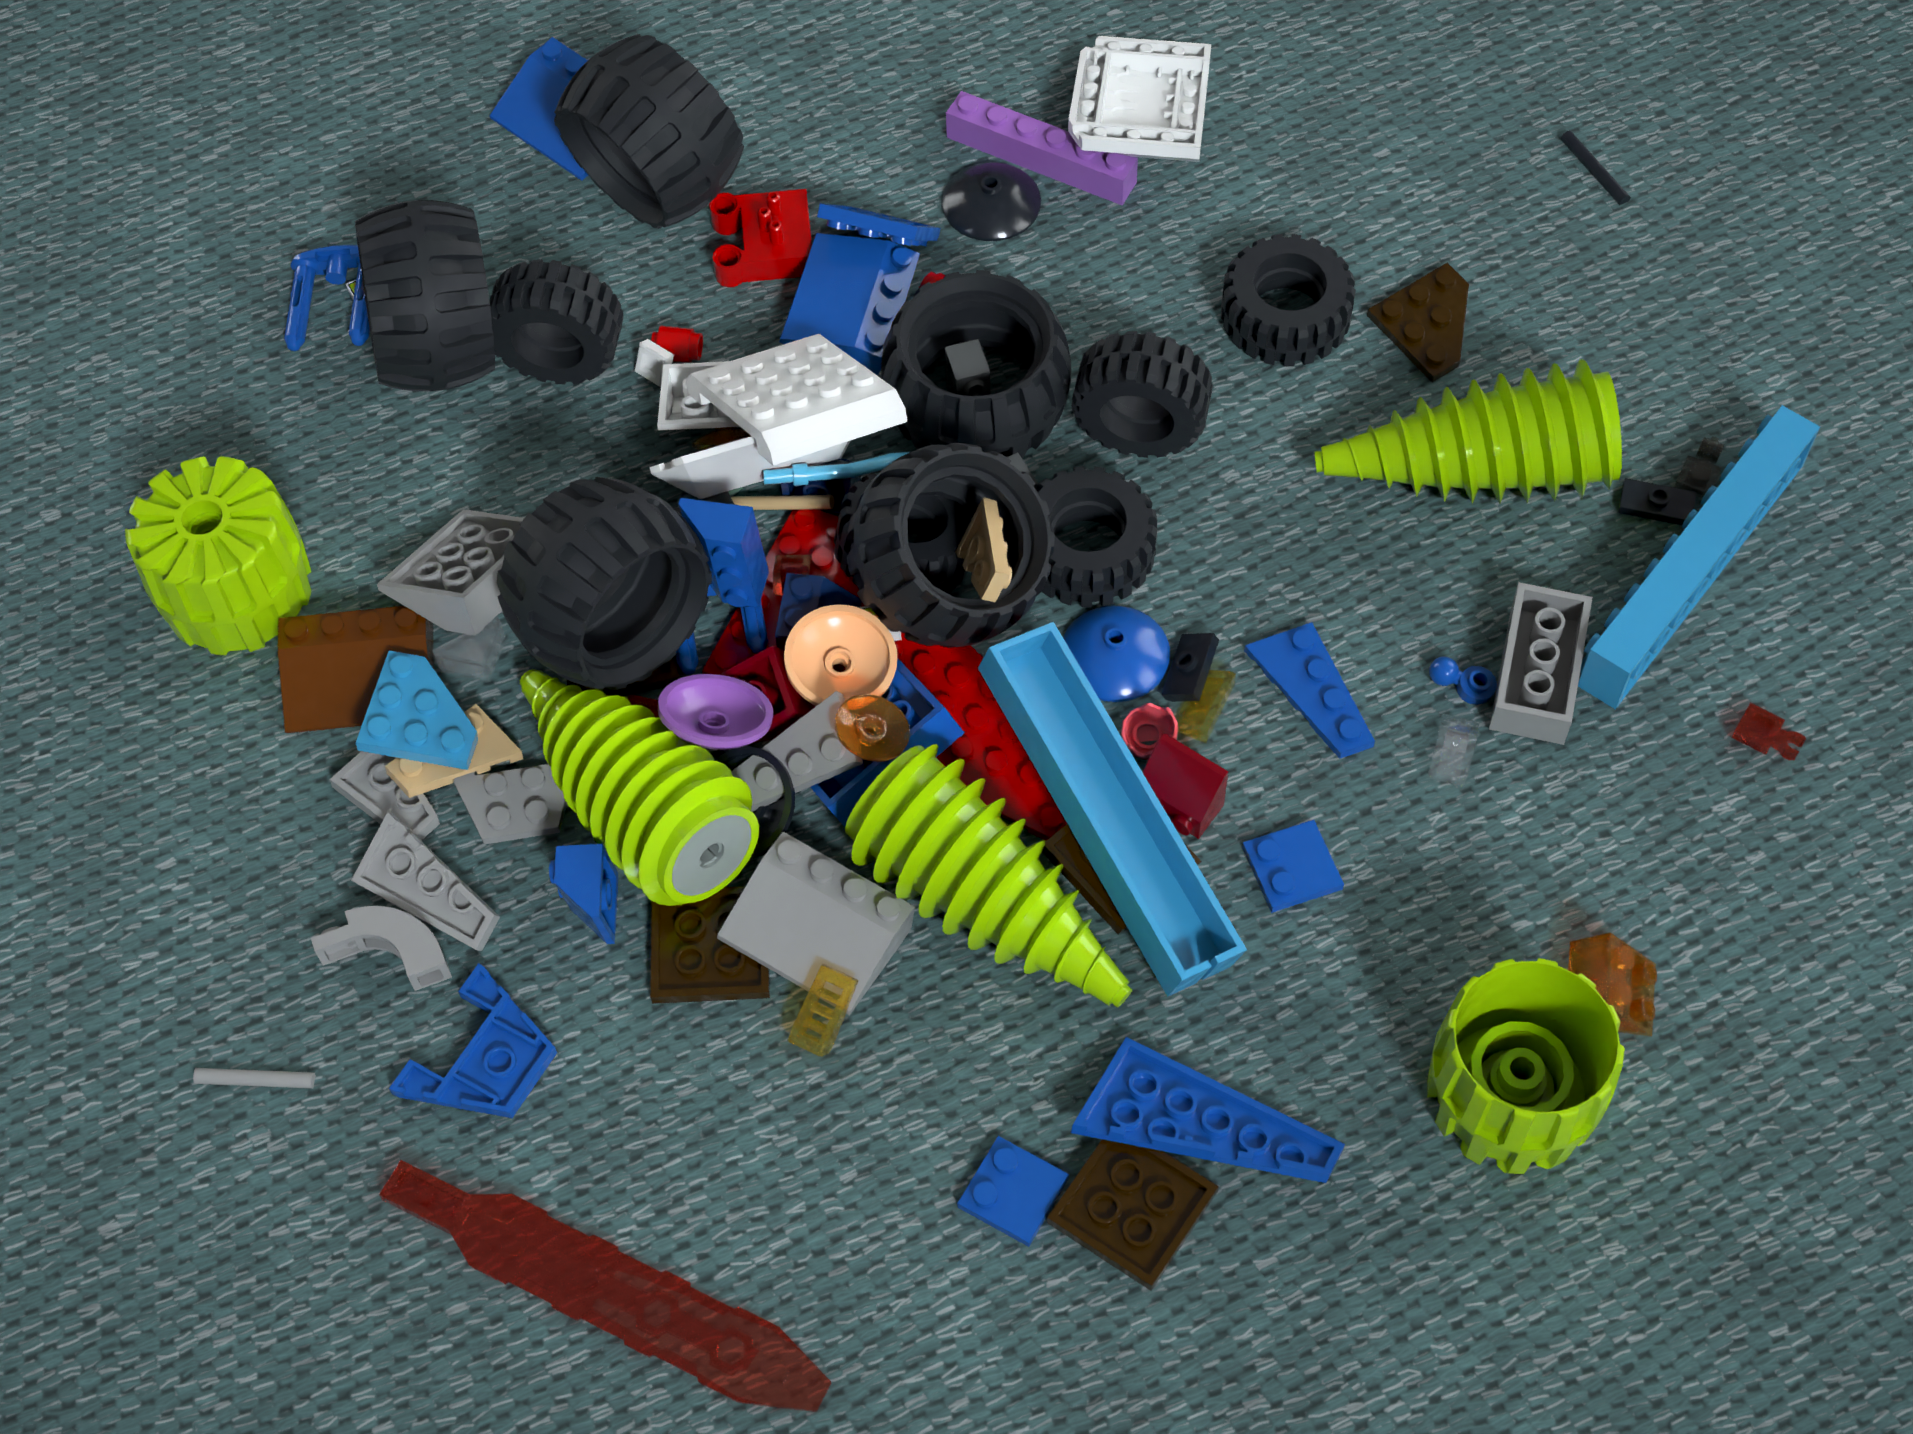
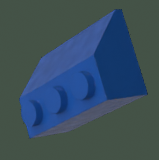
[678,498,769,607]

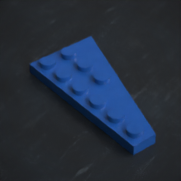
[1071,1037,1345,1183]

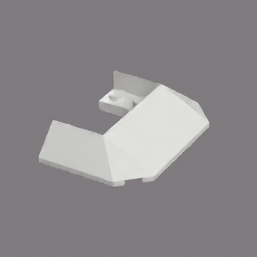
[649,436,851,499]

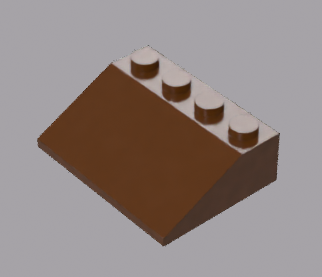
[278,606,434,733]

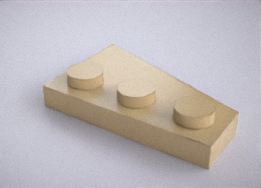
[955,498,1012,602]
[385,704,523,798]

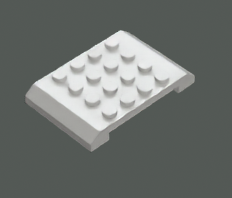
[686,334,907,466]

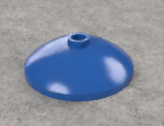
[1063,606,1170,702]

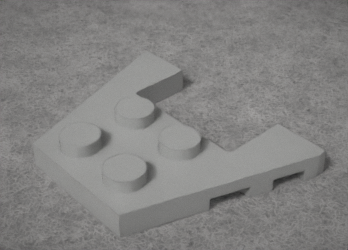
[453,764,567,845]

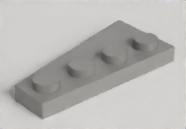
[732,691,863,812]
[351,812,500,951]

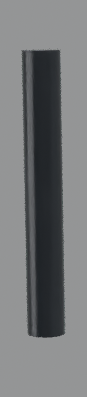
[1561,130,1631,205]

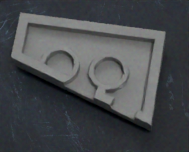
[330,751,440,841]

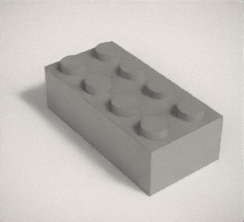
[1489,582,1593,745]

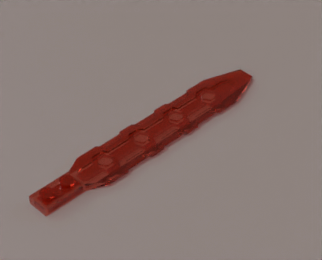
[379,1160,832,1412]

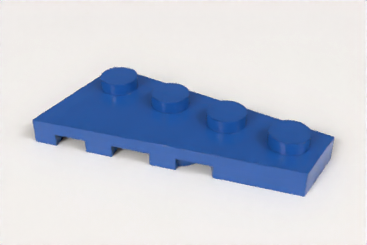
[1244,622,1375,759]

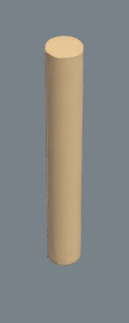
[731,495,835,510]

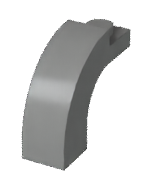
[311,906,452,991]

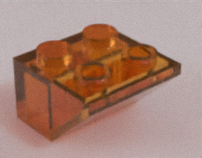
[1568,932,1657,1037]

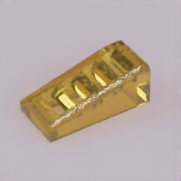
[787,964,859,1057]

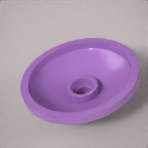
[658,674,773,750]

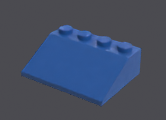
[489,37,588,181]
[779,233,920,376]
[810,659,965,827]

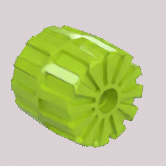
[125,456,311,655]
[1427,958,1625,1174]

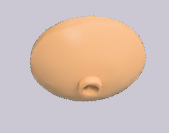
[784,605,898,711]

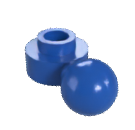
[1429,656,1497,705]

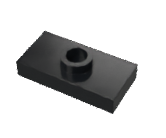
[1618,478,1696,525]
[1162,633,1219,702]

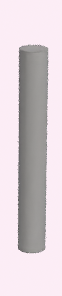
[193,1068,316,1089]

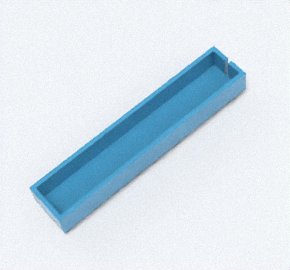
[978,622,1247,997]

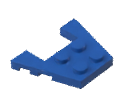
[389,963,557,1118]

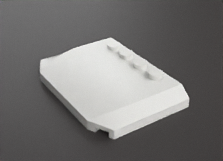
[1068,36,1211,162]

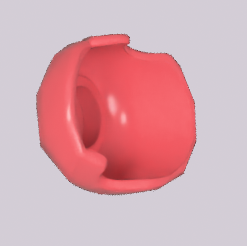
[1121,703,1179,760]

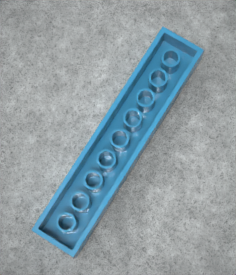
[1578,405,1820,710]

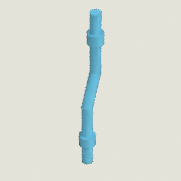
[763,445,945,486]

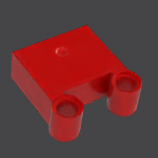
[709,189,812,287]

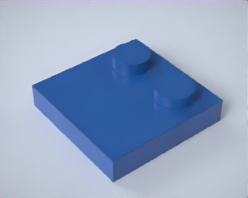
[1242,820,1344,913]
[957,1136,1069,1247]

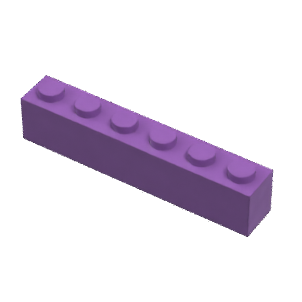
[946,91,1138,205]

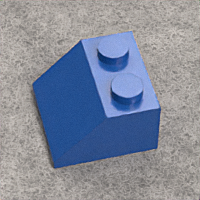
[549,844,618,944]

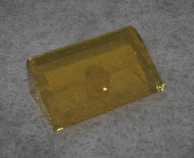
[1176,670,1236,743]

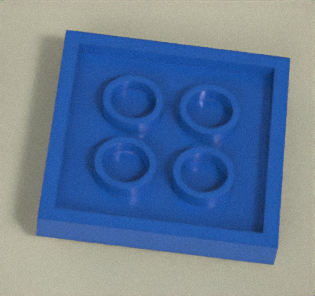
[817,204,941,246]

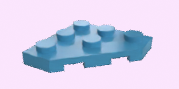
[356,651,478,770]

